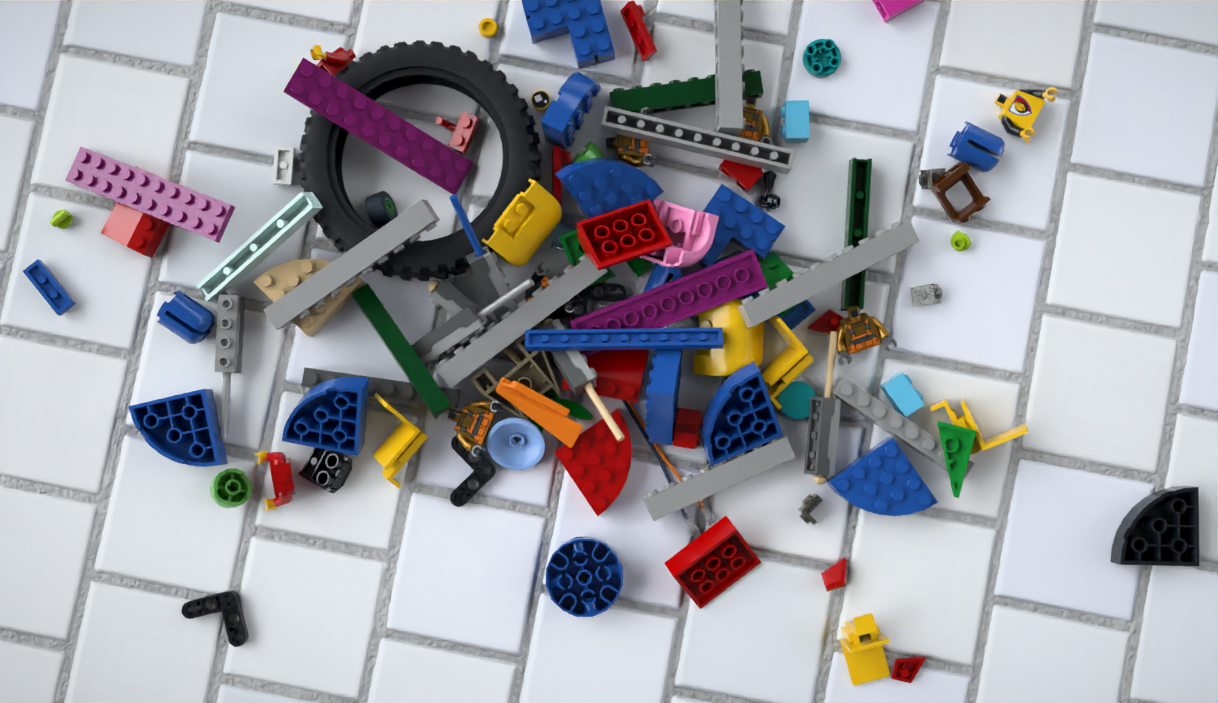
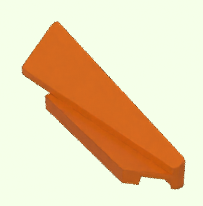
[496,377,584,448]

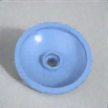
[487,418,545,470]

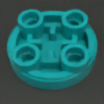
[802,39,841,78]
[778,381,817,419]

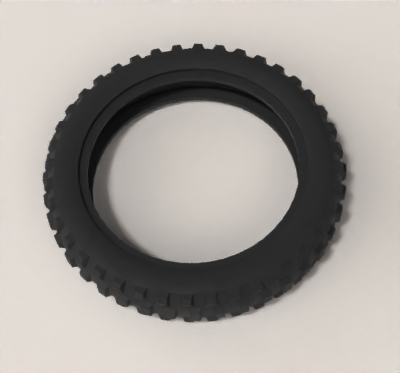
[299,40,542,281]

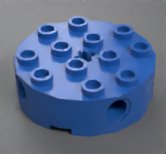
[546,537,623,617]

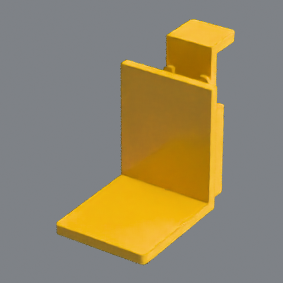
[760,316,814,409]
[373,393,428,488]
[930,398,1029,455]
[840,613,890,686]

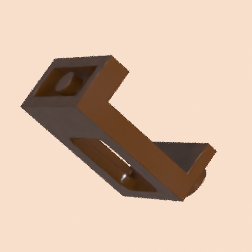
[928,162,991,223]

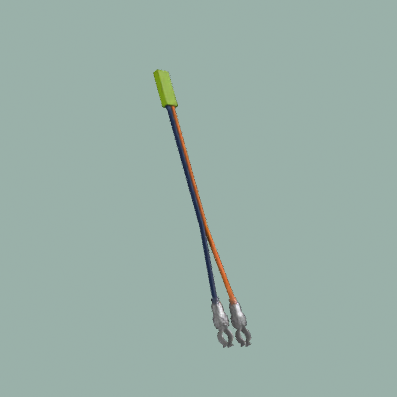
[622,400,716,540]

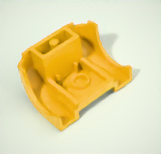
[482,179,562,267]
[693,299,764,376]

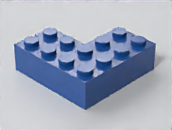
[521,0,615,69]
[697,184,786,268]

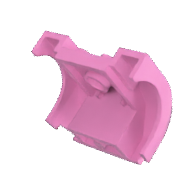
[639,199,719,268]

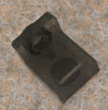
[919,168,945,189]
[910,284,943,306]
[798,494,823,525]

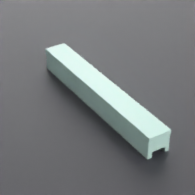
[196,192,323,301]

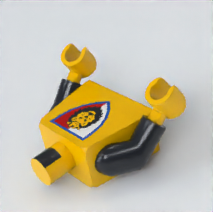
[994,87,1058,143]

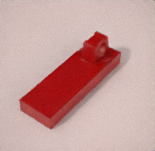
[620,1,657,62]
[552,146,571,204]

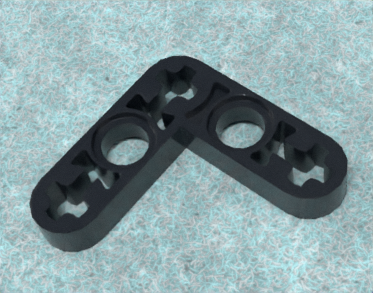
[568,283,626,329]
[450,436,496,507]
[182,590,249,647]

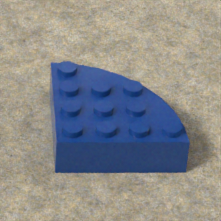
[541,72,601,151]
[555,158,664,219]
[646,349,683,445]
[702,362,783,466]
[282,377,369,456]
[128,389,228,467]
[826,437,938,516]

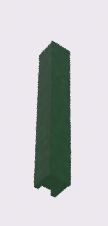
[840,158,872,312]
[351,283,452,420]

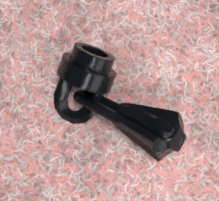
[759,170,781,209]

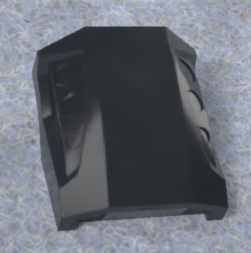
[298,447,352,493]

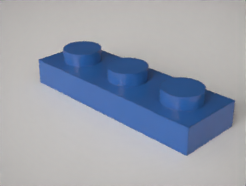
[23,259,76,316]

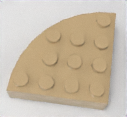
[253,259,367,337]

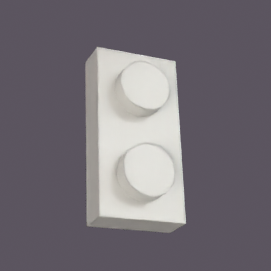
[272,146,296,186]

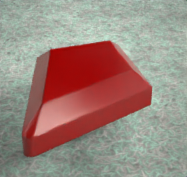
[808,309,845,334]
[821,557,847,592]
[891,656,925,683]

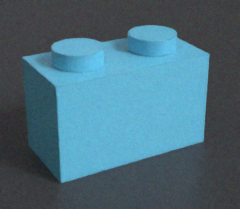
[780,100,810,143]
[879,373,925,418]

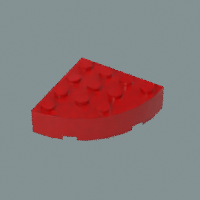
[554,408,632,516]

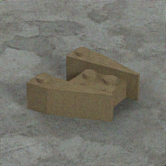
[470,329,562,421]

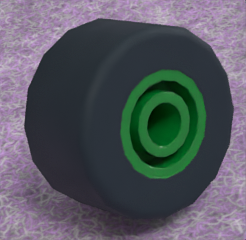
[365,191,398,229]

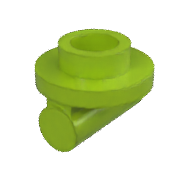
[50,209,73,229]
[950,230,972,251]

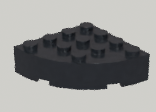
[1110,486,1199,566]

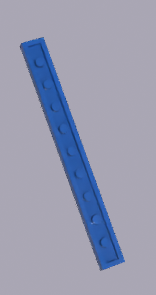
[525,328,723,351]

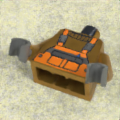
[714,96,772,145]
[606,107,656,167]
[836,306,897,366]
[447,399,504,459]

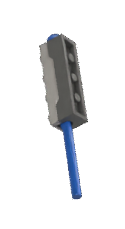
[450,194,519,323]

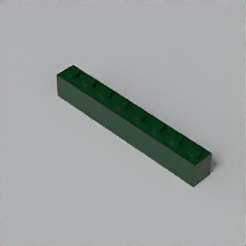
[609,69,764,114]

